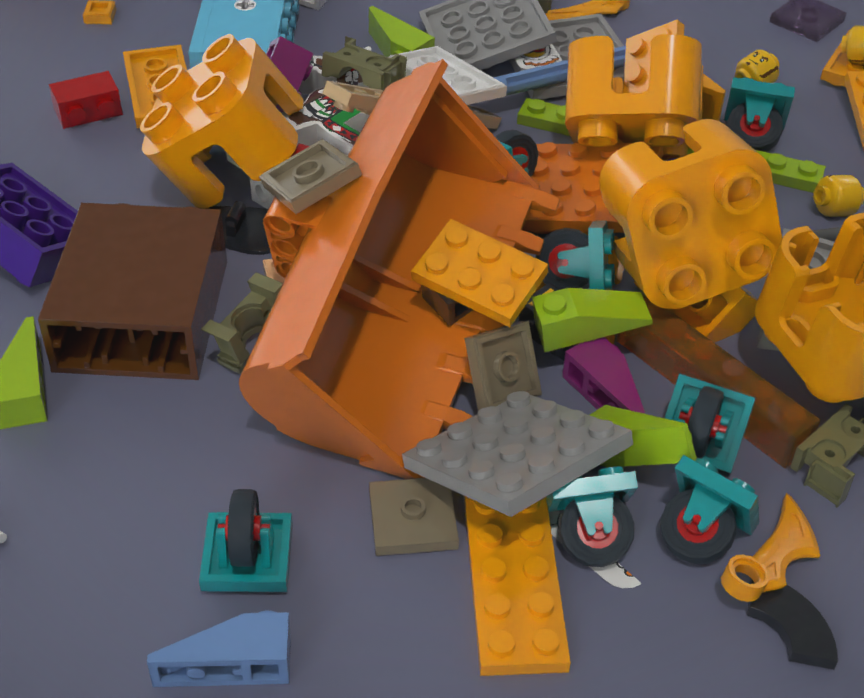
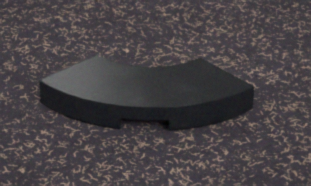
[747,578,838,670]

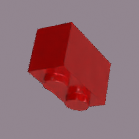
[49,71,123,129]

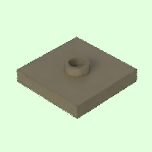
[259,139,362,214]
[464,321,542,411]
[369,478,459,556]

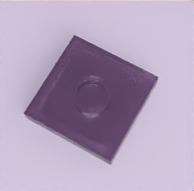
[769,0,847,42]

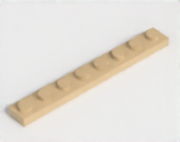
[322,81,501,129]

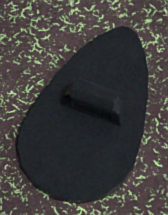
[206,201,271,255]

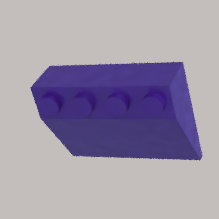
[0,163,78,288]

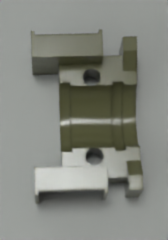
[322,36,407,90]
[201,272,283,374]
[790,403,864,507]

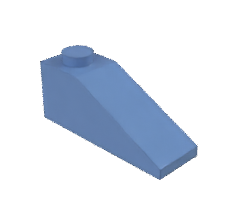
[147,610,291,687]

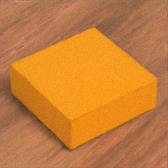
[83,0,117,24]

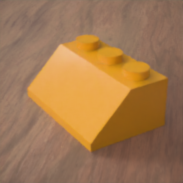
[634,282,758,349]

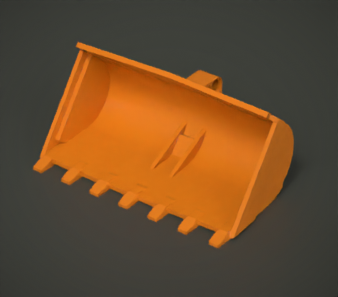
[239,59,560,479]

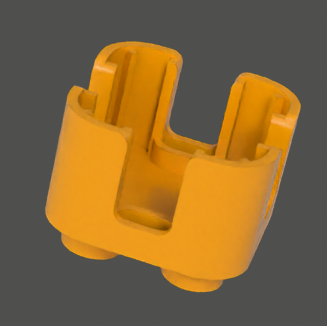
[140,34,304,209]
[565,34,704,160]
[599,119,782,309]
[754,213,864,403]

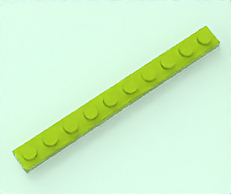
[517,98,826,193]

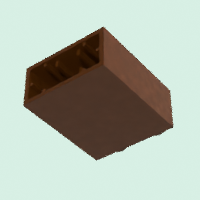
[38,203,227,380]

